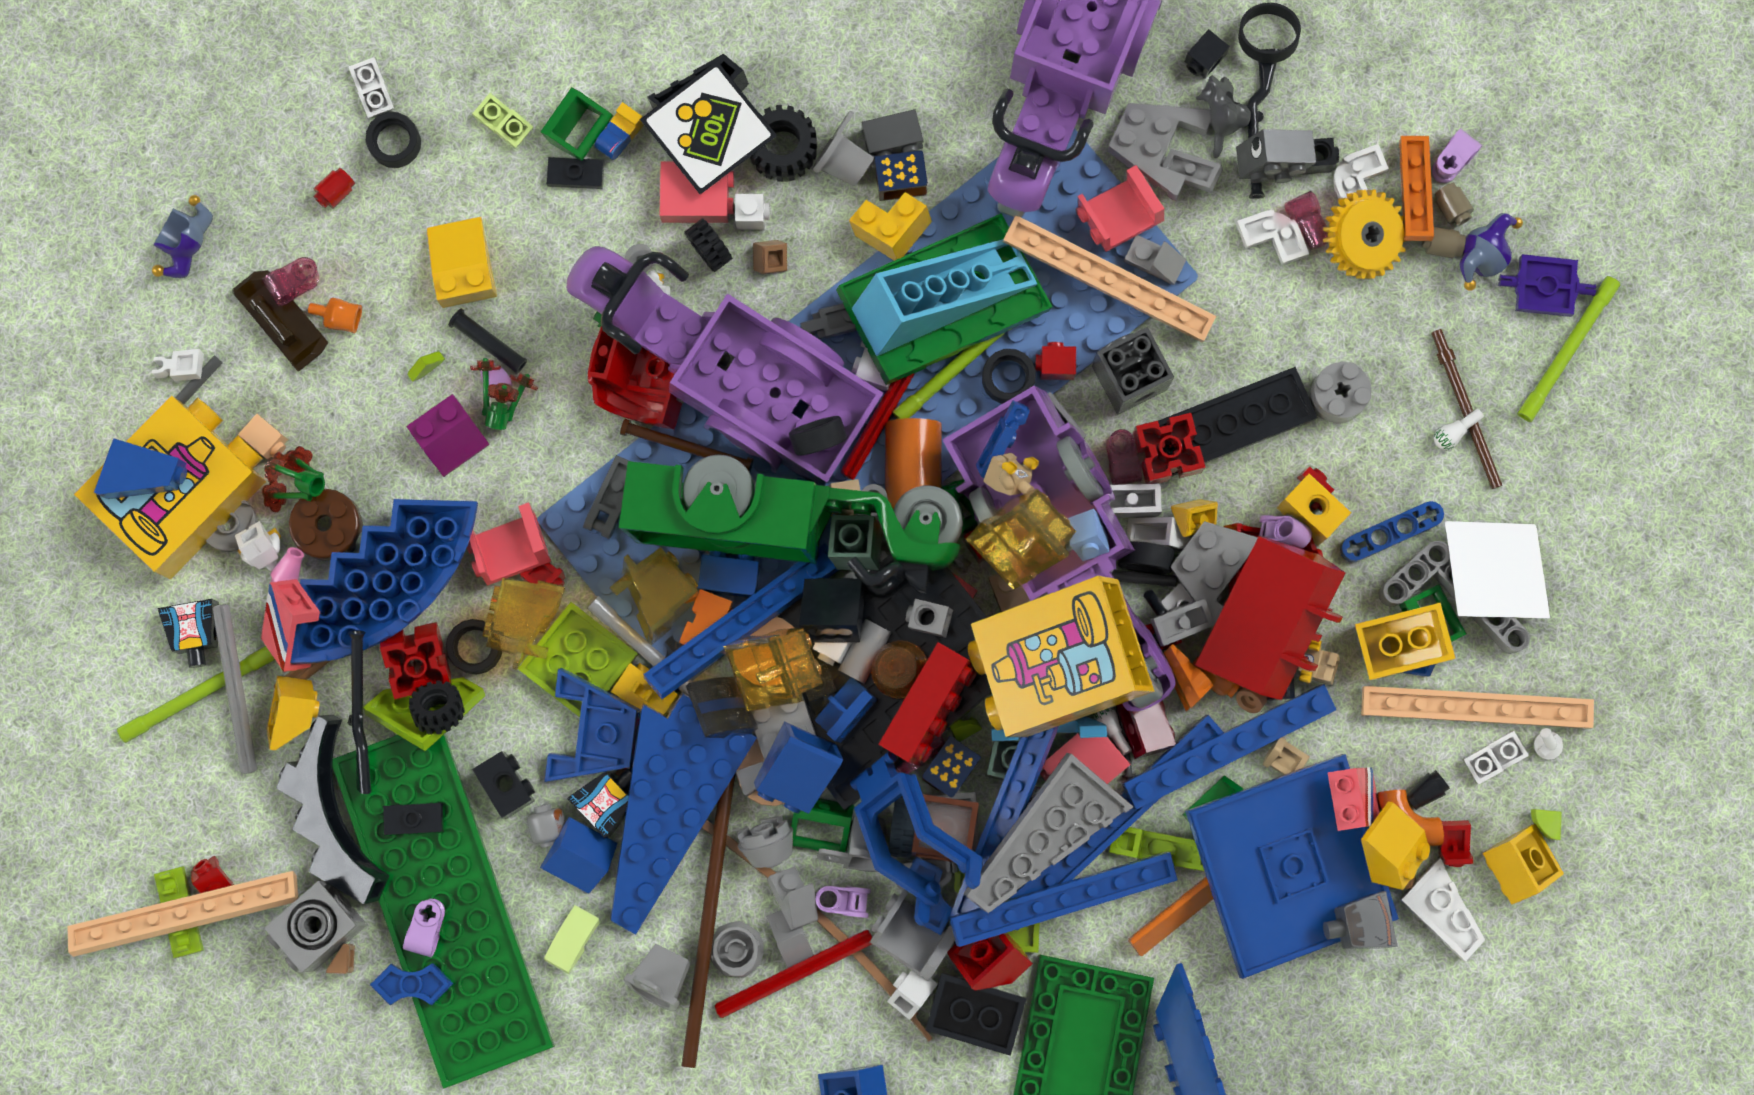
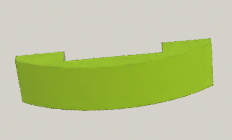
[1109,827,1205,872]

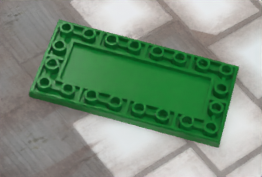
[1013,955,1154,1095]

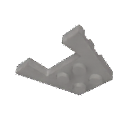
[1108,103,1211,201]
[1170,521,1257,627]
[709,686,816,796]

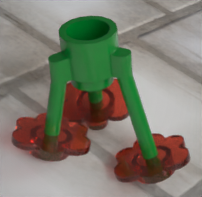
[470,358,539,430]
[262,446,325,512]

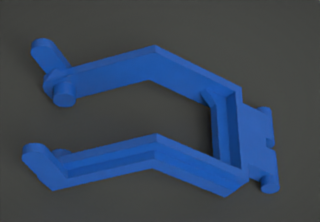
[850,751,983,926]

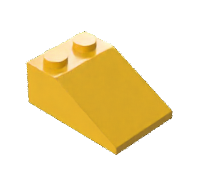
[427,217,497,308]
[1355,603,1456,681]

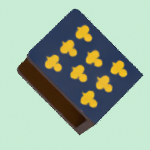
[874,150,928,201]
[922,735,981,798]

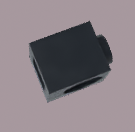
[1184,29,1230,79]
[1299,138,1339,175]

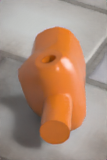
[308,297,362,334]

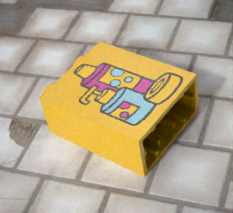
[74,395,266,579]
[968,576,1155,737]

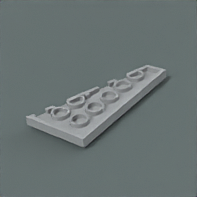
[963,753,1133,913]

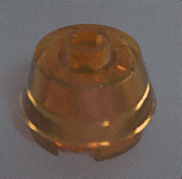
[871,641,927,698]

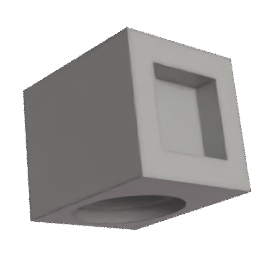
[906,599,953,638]

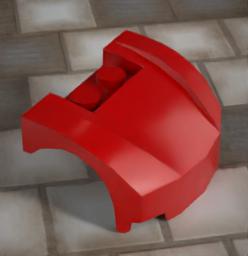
[588,326,682,430]

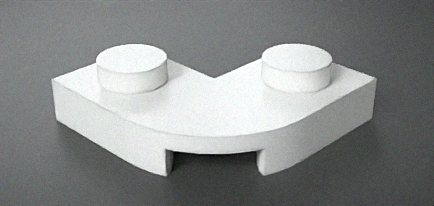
[1333,144,1389,199]
[1236,210,1309,266]

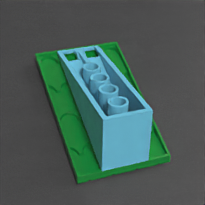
[836,213,1053,385]

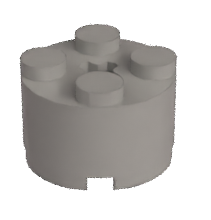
[1309,362,1371,424]

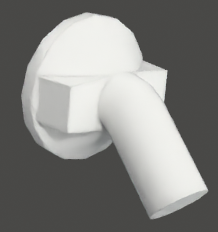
[1534,728,1563,760]

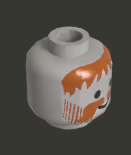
[527,803,566,848]

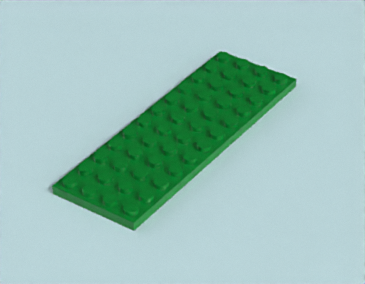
[333,734,555,1089]

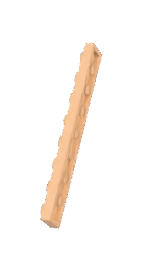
[1002,216,1216,342]
[1361,686,1594,729]
[68,871,299,957]

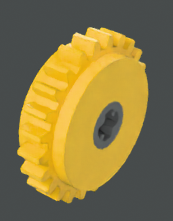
[1323,189,1406,279]

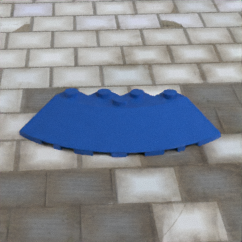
[290,499,478,664]
[1153,963,1226,1095]

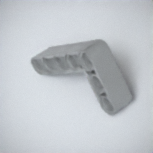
[1378,541,1530,654]

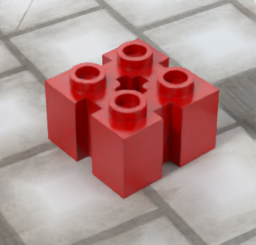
[1132,413,1206,484]
[380,622,451,699]

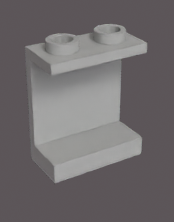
[870,889,955,981]

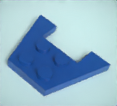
[544,668,640,782]

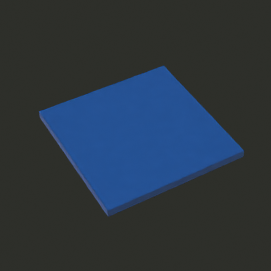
[1185,754,1399,979]

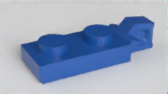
[976,400,1030,478]

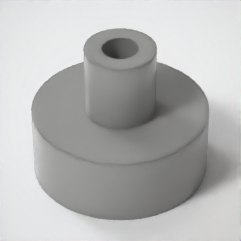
[625,244,654,272]

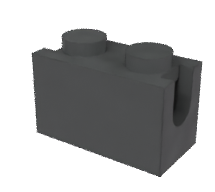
[861,109,923,160]

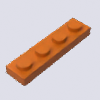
[1399,136,1434,241]

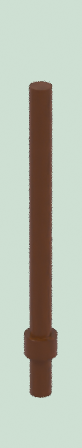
[1431,329,1503,489]

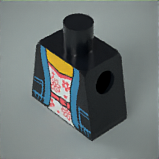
[158,598,219,668]
[567,768,632,838]

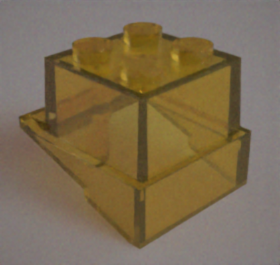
[966,489,1076,590]
[609,547,698,645]
[482,578,565,670]
[724,628,823,711]

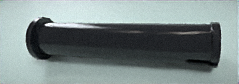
[448,308,527,374]

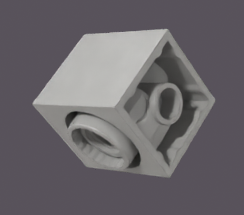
[264,881,367,973]

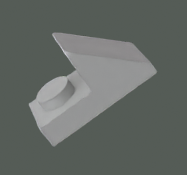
[1124,235,1186,285]
[1150,598,1215,646]
[767,866,818,931]
[766,910,814,968]

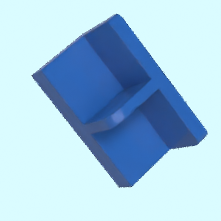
[815,678,878,743]

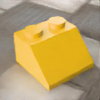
[266,676,320,750]
[1361,801,1430,890]
[1483,823,1564,905]

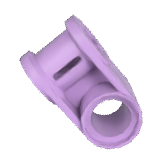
[1432,128,1482,184]
[1259,515,1312,549]
[815,886,871,918]
[403,899,445,958]

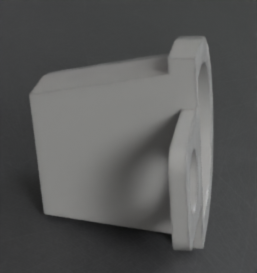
[812,111,874,186]
[817,813,886,872]
[624,944,690,1012]

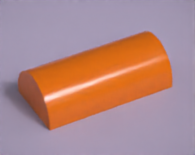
[885,418,942,509]

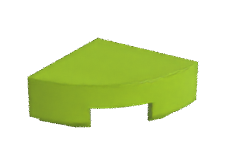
[407,351,445,382]
[950,717,982,742]
[1531,809,1562,841]

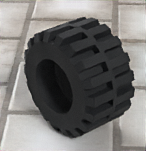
[750,105,817,182]

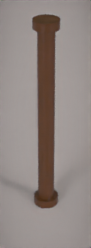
[620,419,754,473]

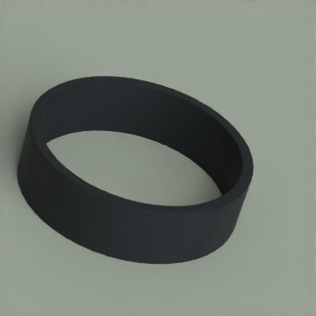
[1238,2,1301,63]

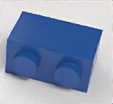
[697,551,760,598]

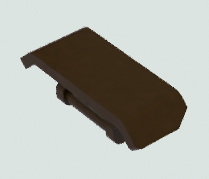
[232,270,329,371]

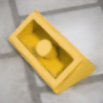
[1171,499,1218,537]

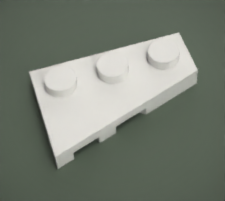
[1399,858,1485,961]

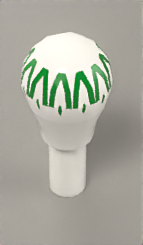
[1434,408,1484,451]
[1092,707,1132,756]

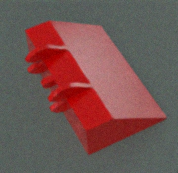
[1195,536,1346,700]

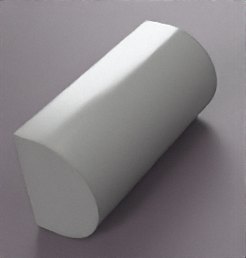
[838,619,891,684]

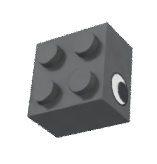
[1236,129,1316,183]

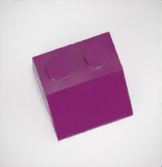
[406,394,490,477]

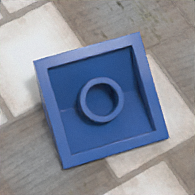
[540,817,618,894]

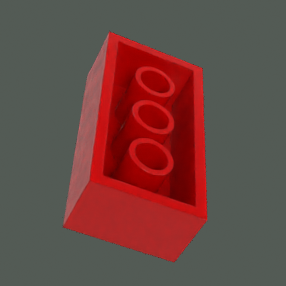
[878,642,977,765]

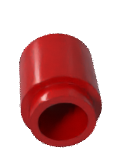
[313,168,355,209]

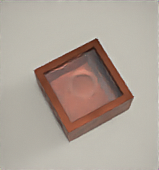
[912,794,979,863]

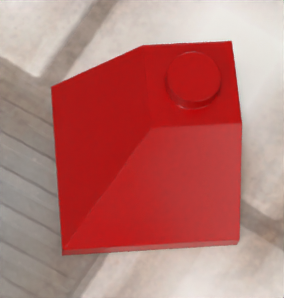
[947,933,1033,991]

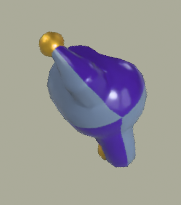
[152,195,213,279]
[1459,213,1523,291]

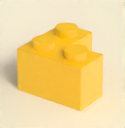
[849,192,932,261]

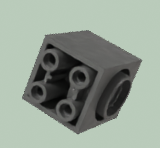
[1092,327,1174,415]

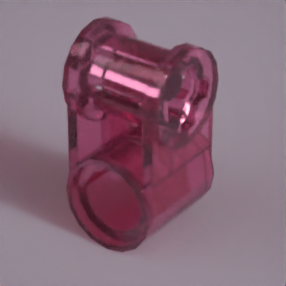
[263,257,320,306]
[1106,429,1142,485]

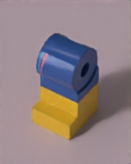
[594,102,644,160]

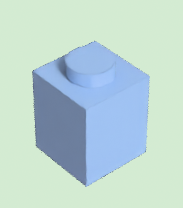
[1067,509,1109,561]

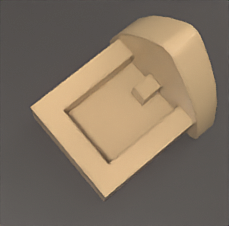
[1262,737,1310,775]

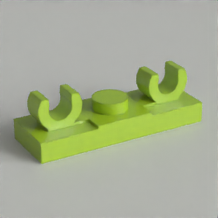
[154,866,204,958]

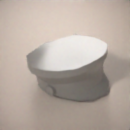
[710,921,764,978]

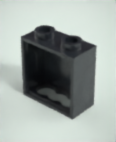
[799,578,865,642]

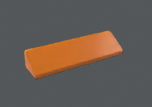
[1128,877,1213,956]

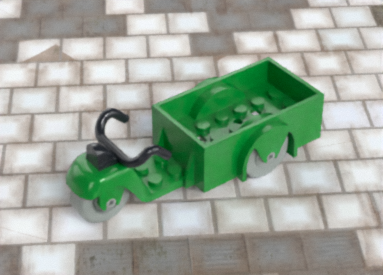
[619,455,963,597]

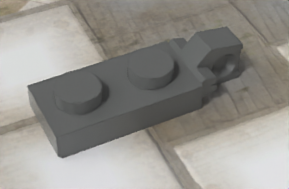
[800,303,857,339]

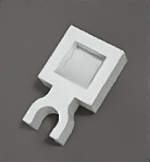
[152,349,204,381]

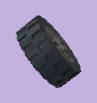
[889,796,915,859]

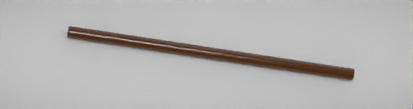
[681,718,743,1068]

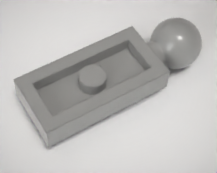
[1160,149,1223,193]

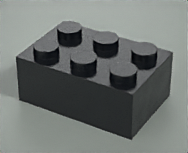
[925,973,1027,1056]

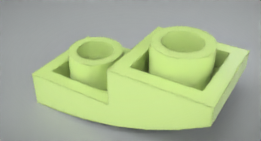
[472,93,533,148]
[544,905,600,974]

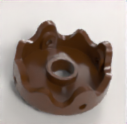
[289,489,363,561]

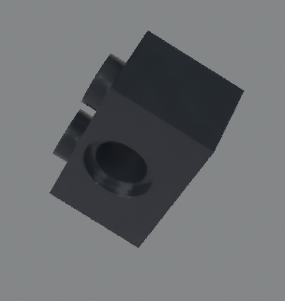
[472,751,535,819]

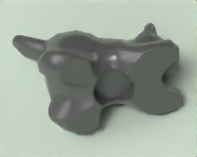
[1196,75,1251,158]

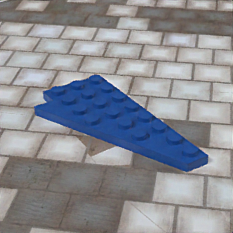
[610,692,757,935]

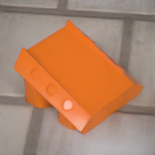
[1163,644,1213,712]

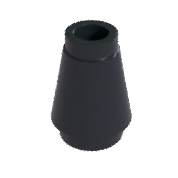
[1407,770,1450,810]

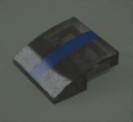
[686,677,758,738]

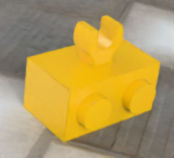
[611,663,679,717]

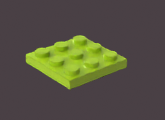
[518,602,639,717]

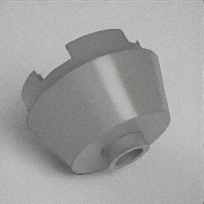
[737,816,793,868]

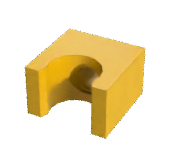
[1277,474,1351,546]

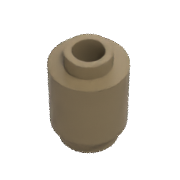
[1435,182,1474,226]
[1421,227,1466,259]

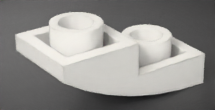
[349,57,394,118]
[1463,730,1529,785]

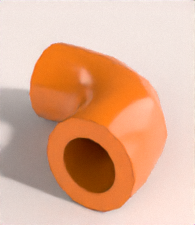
[1377,790,1444,846]

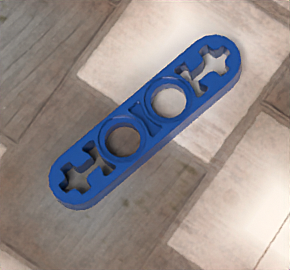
[1340,501,1444,562]

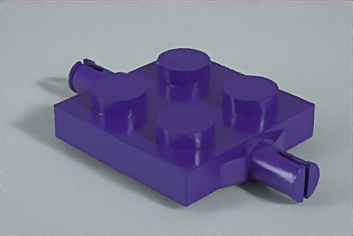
[1498,254,1596,317]

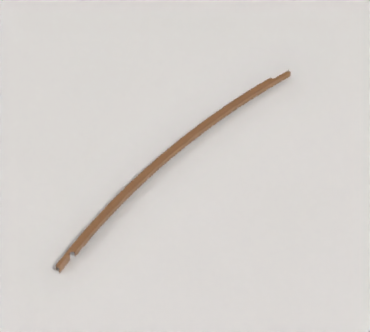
[615,768,933,1042]

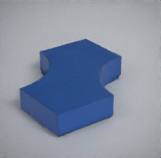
[909,857,952,935]
[370,963,454,1005]

